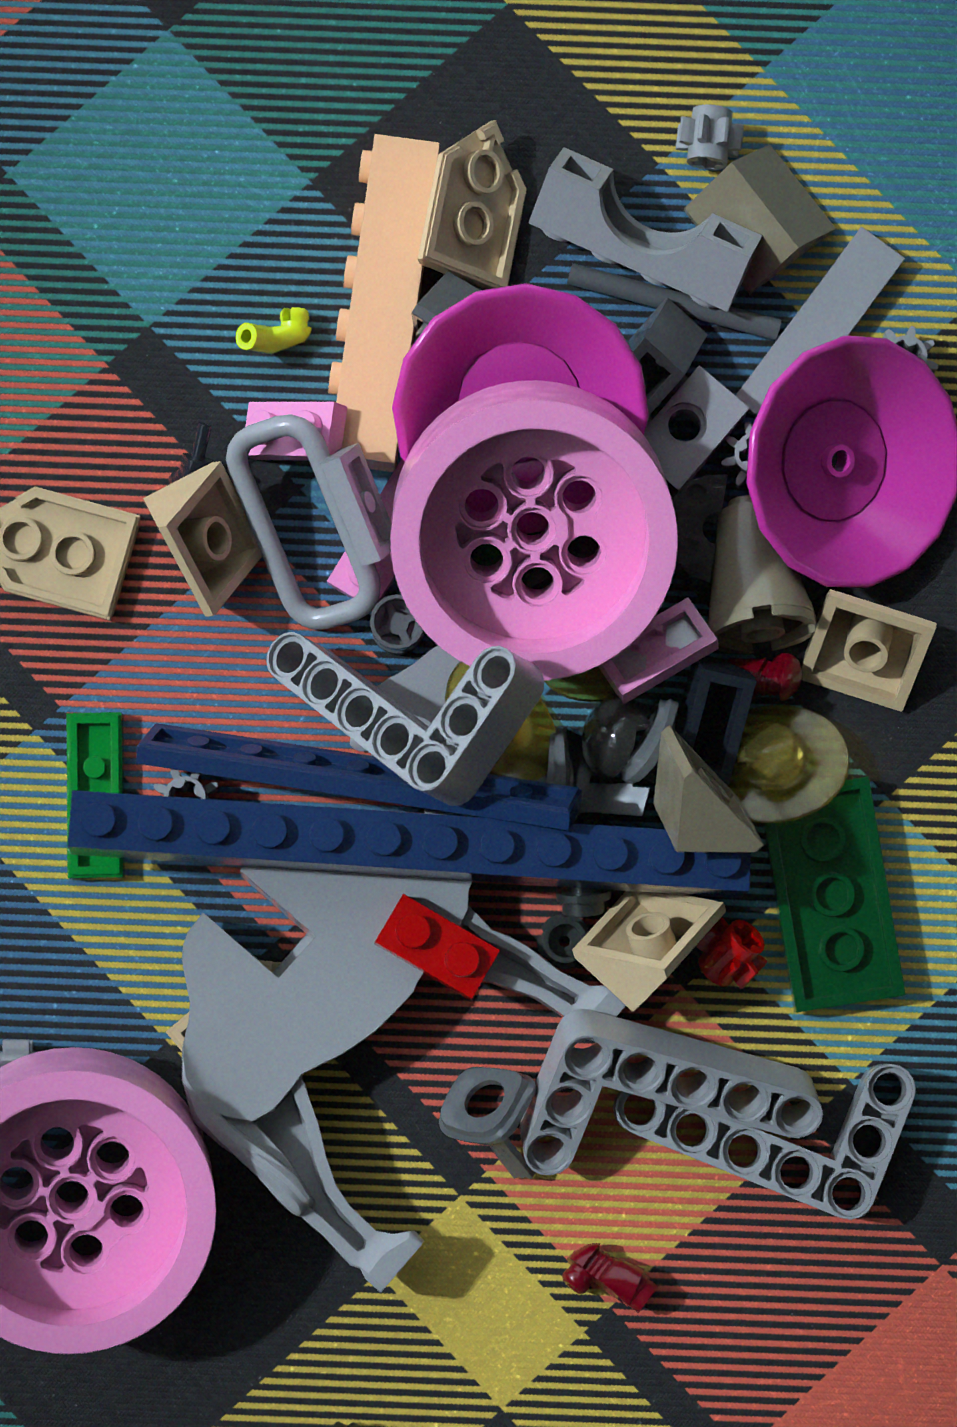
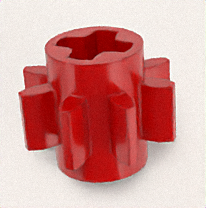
[696,918,767,989]

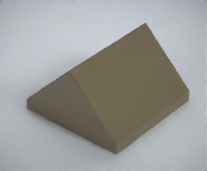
[684,144,836,295]
[654,725,764,852]

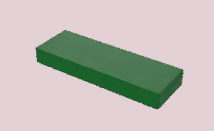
[66,712,125,879]

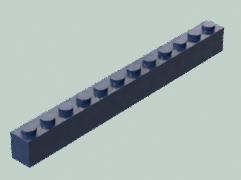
[67,790,751,898]

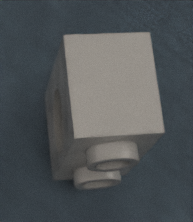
[644,366,750,499]

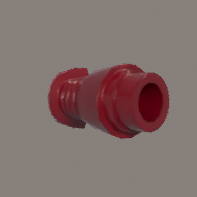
[726,653,803,701]
[562,1243,658,1313]

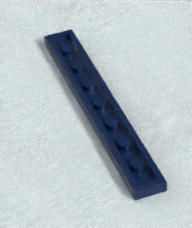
[136,723,582,831]

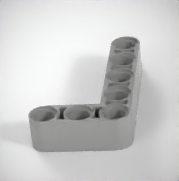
[266,632,544,806]
[519,1009,823,1175]
[613,1064,916,1220]

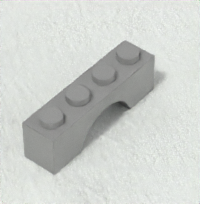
[529,147,762,312]

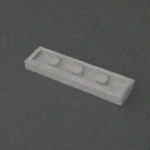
[736,227,905,419]

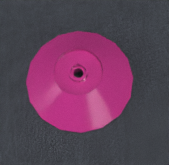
[392,283,649,534]
[746,335,957,588]

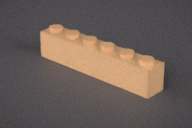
[328,134,440,472]

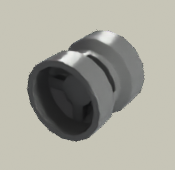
[370,594,425,655]

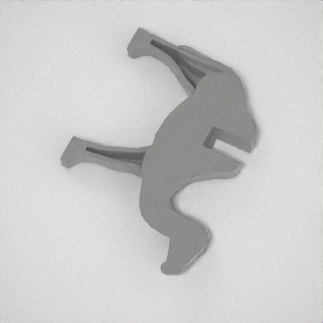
[182,645,626,1292]

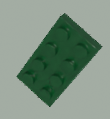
[758,776,906,1013]

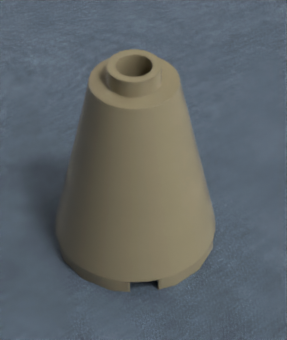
[707,495,816,654]

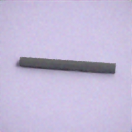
[567,263,782,341]

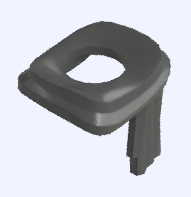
[616,699,679,785]
[546,726,651,823]
[439,1067,537,1179]

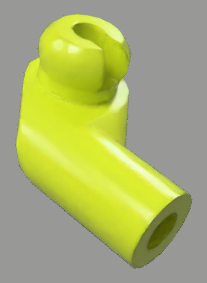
[235,307,312,354]

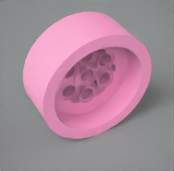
[390,380,677,680]
[0,1047,216,1354]

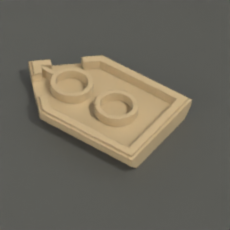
[417,120,526,290]
[0,487,141,621]

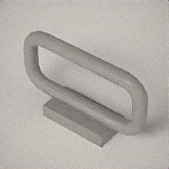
[226,414,392,630]

